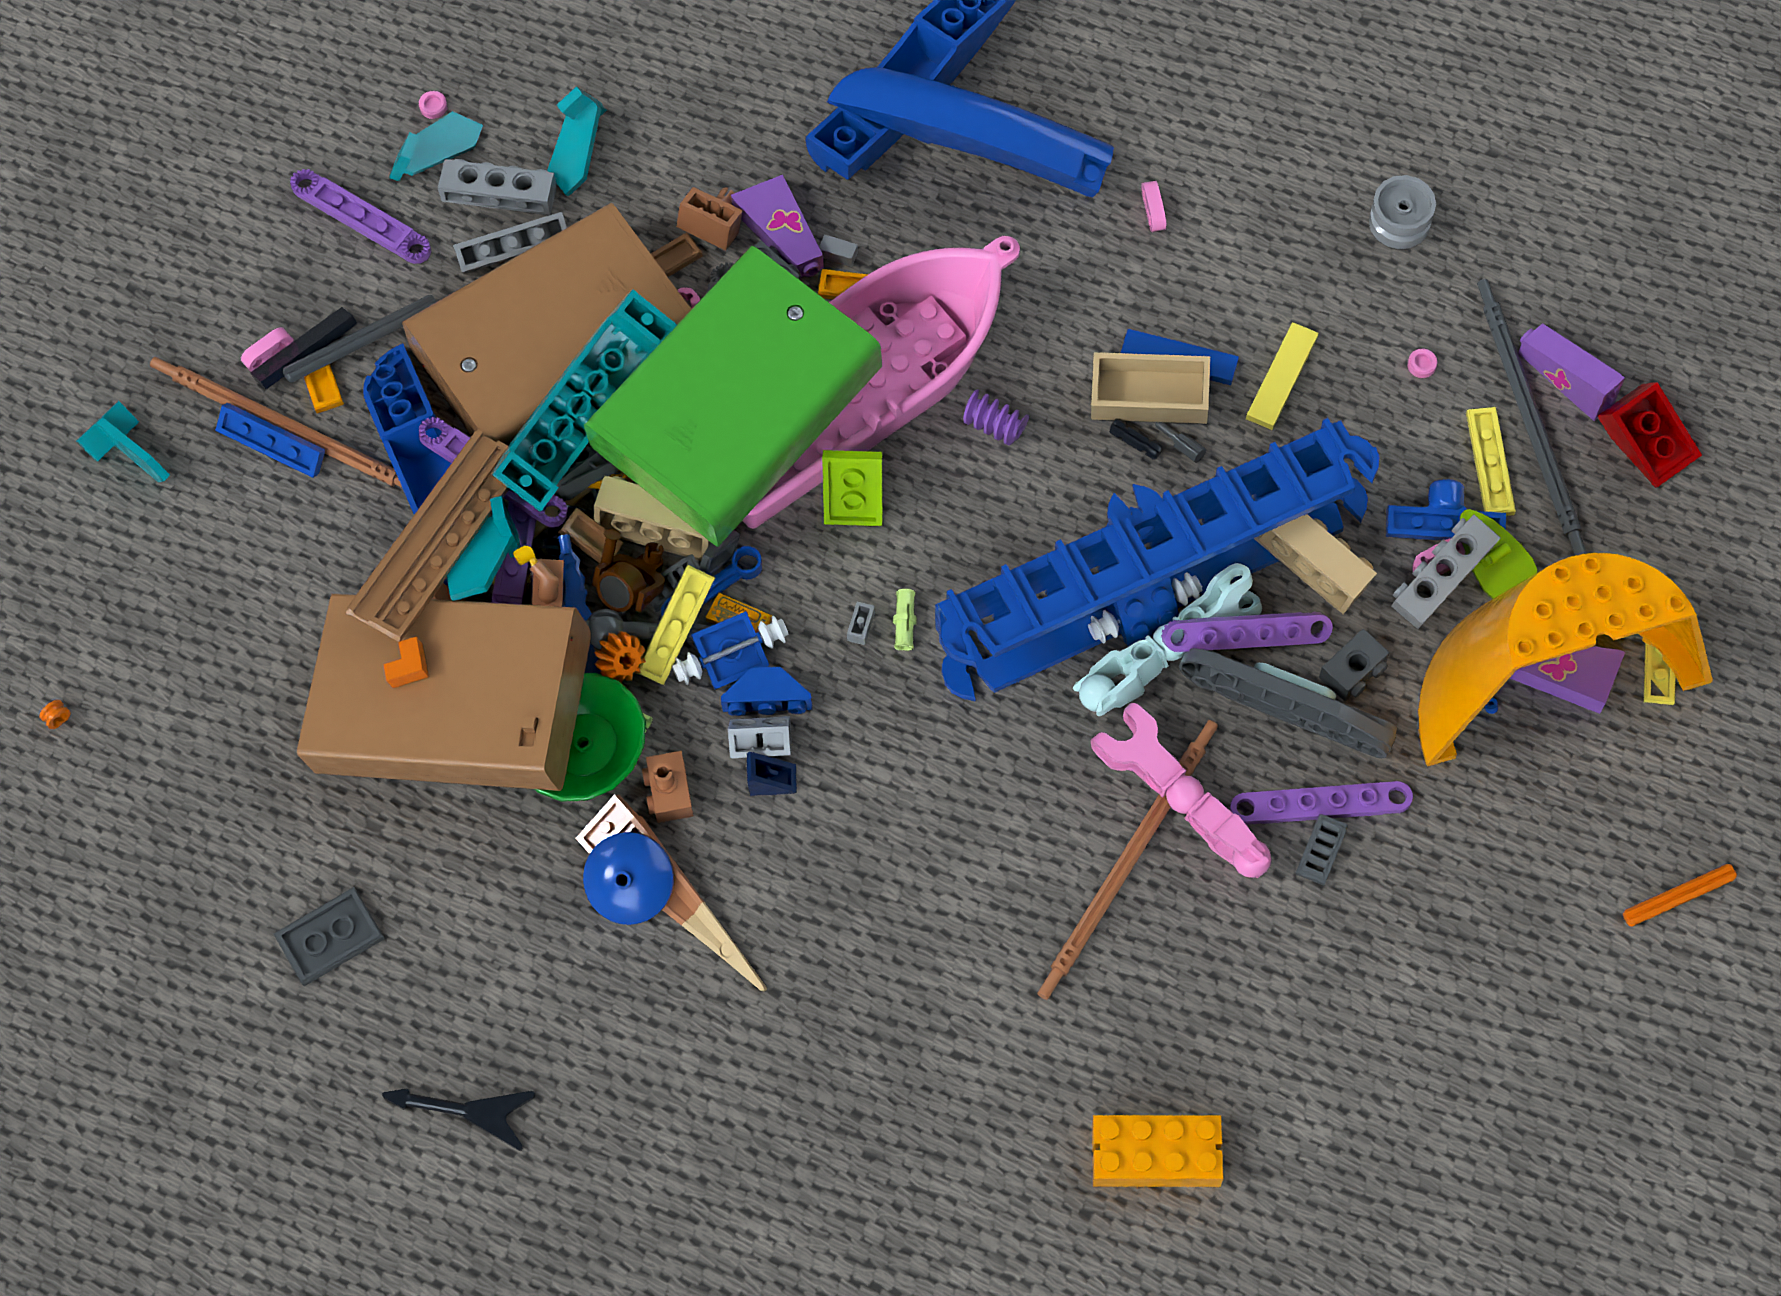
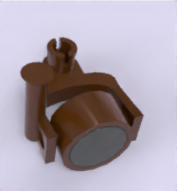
[592,529,665,612]

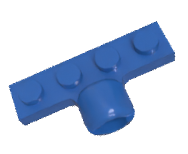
[1386,479,1506,540]

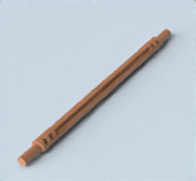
[150,357,402,488]
[1037,720,1218,1000]

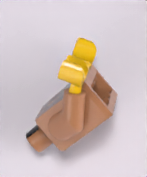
[513,546,564,607]

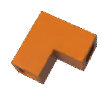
[383,637,429,688]

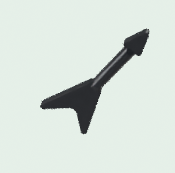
[382,1088,535,1151]

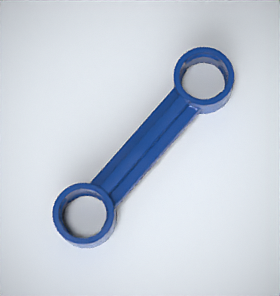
[661,546,762,616]

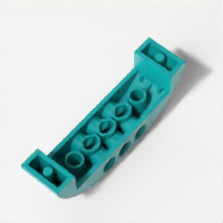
[492,289,677,512]

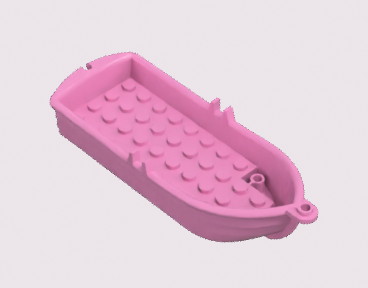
[742,236,1020,529]

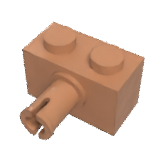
[676,187,743,250]
[642,751,693,823]

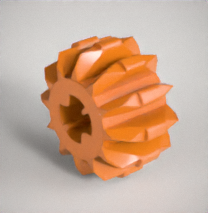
[594,631,646,683]

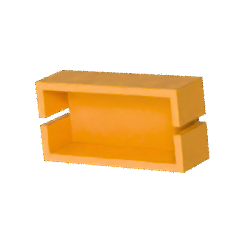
[1092,1115,1223,1187]

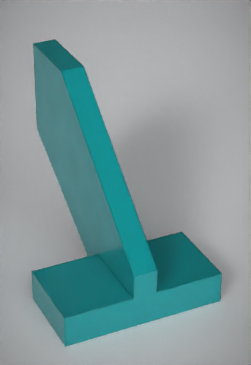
[547,86,607,196]
[389,111,483,181]
[76,401,170,483]
[447,496,521,601]

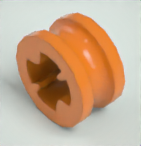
[39,700,71,729]

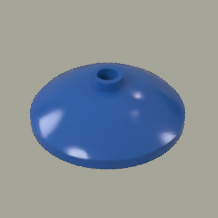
[583,832,674,925]

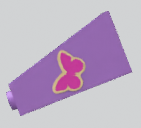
[731,175,824,278]
[1518,323,1625,421]
[1510,647,1625,714]

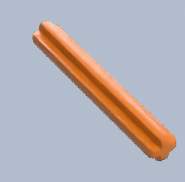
[1623,864,1737,927]

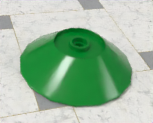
[534,673,646,802]

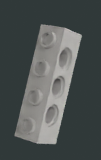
[438,159,557,215]
[453,212,567,274]
[1391,514,1500,629]

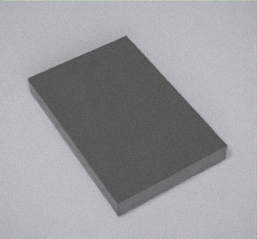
[274,887,385,986]

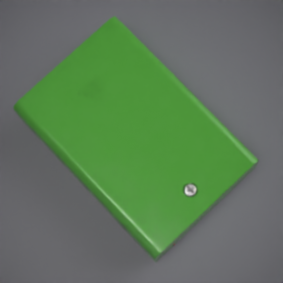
[584,246,882,547]

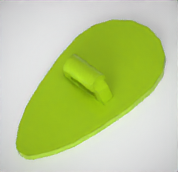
[1460,509,1537,599]

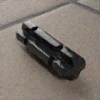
[1109,419,1163,460]

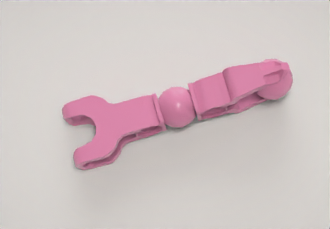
[1091,703,1271,878]

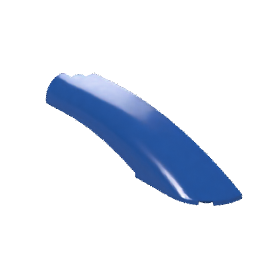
[805,0,1016,180]
[827,67,1114,197]
[363,343,502,586]

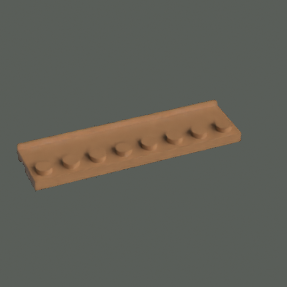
[346,429,510,642]

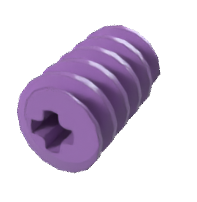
[963,389,1029,446]

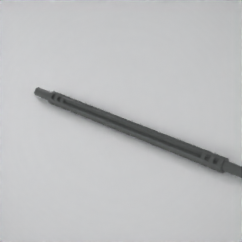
[1477,279,1587,556]

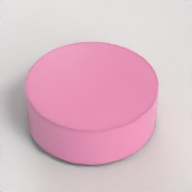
[419,91,447,119]
[1407,349,1437,378]

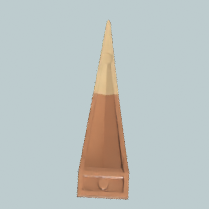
[575,795,767,991]

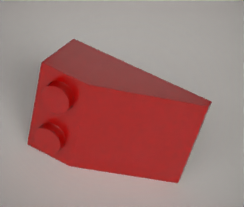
[1597,382,1702,488]

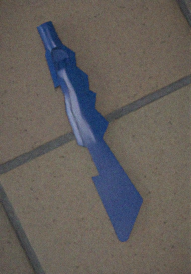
[558,534,601,674]

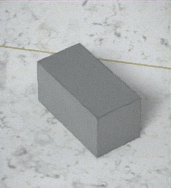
[819,234,858,267]
[847,601,875,645]

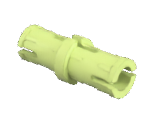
[893,589,917,651]

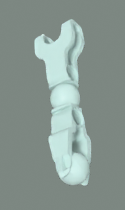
[1073,563,1262,716]

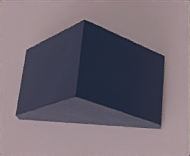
[747,752,797,796]

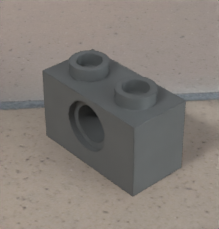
[1319,629,1390,701]

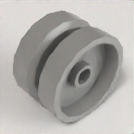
[1369,175,1436,249]

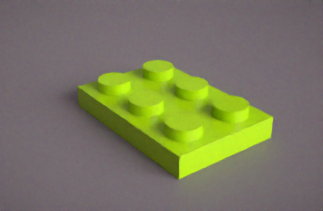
[822,450,883,526]

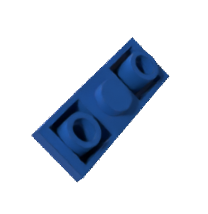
[721,667,813,716]

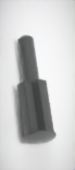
[1155,422,1206,463]

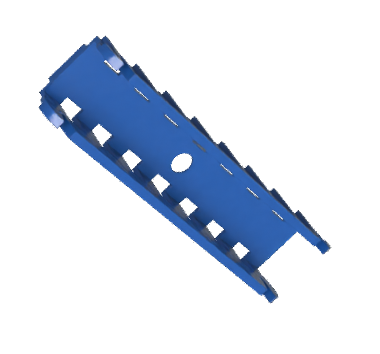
[935,418,1379,701]

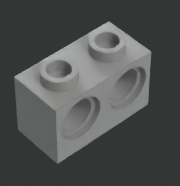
[728,716,792,758]

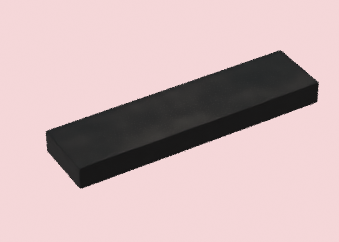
[250,307,357,389]

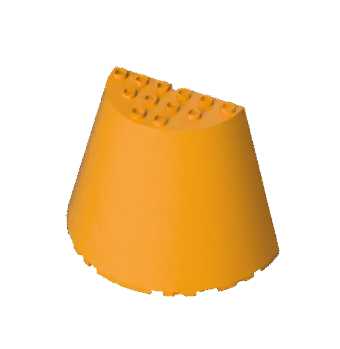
[1418,553,1713,767]

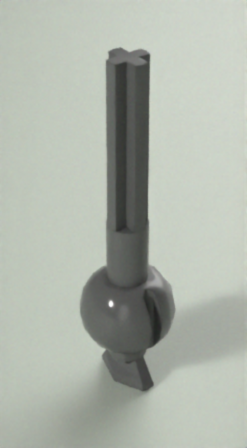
[585,609,712,649]

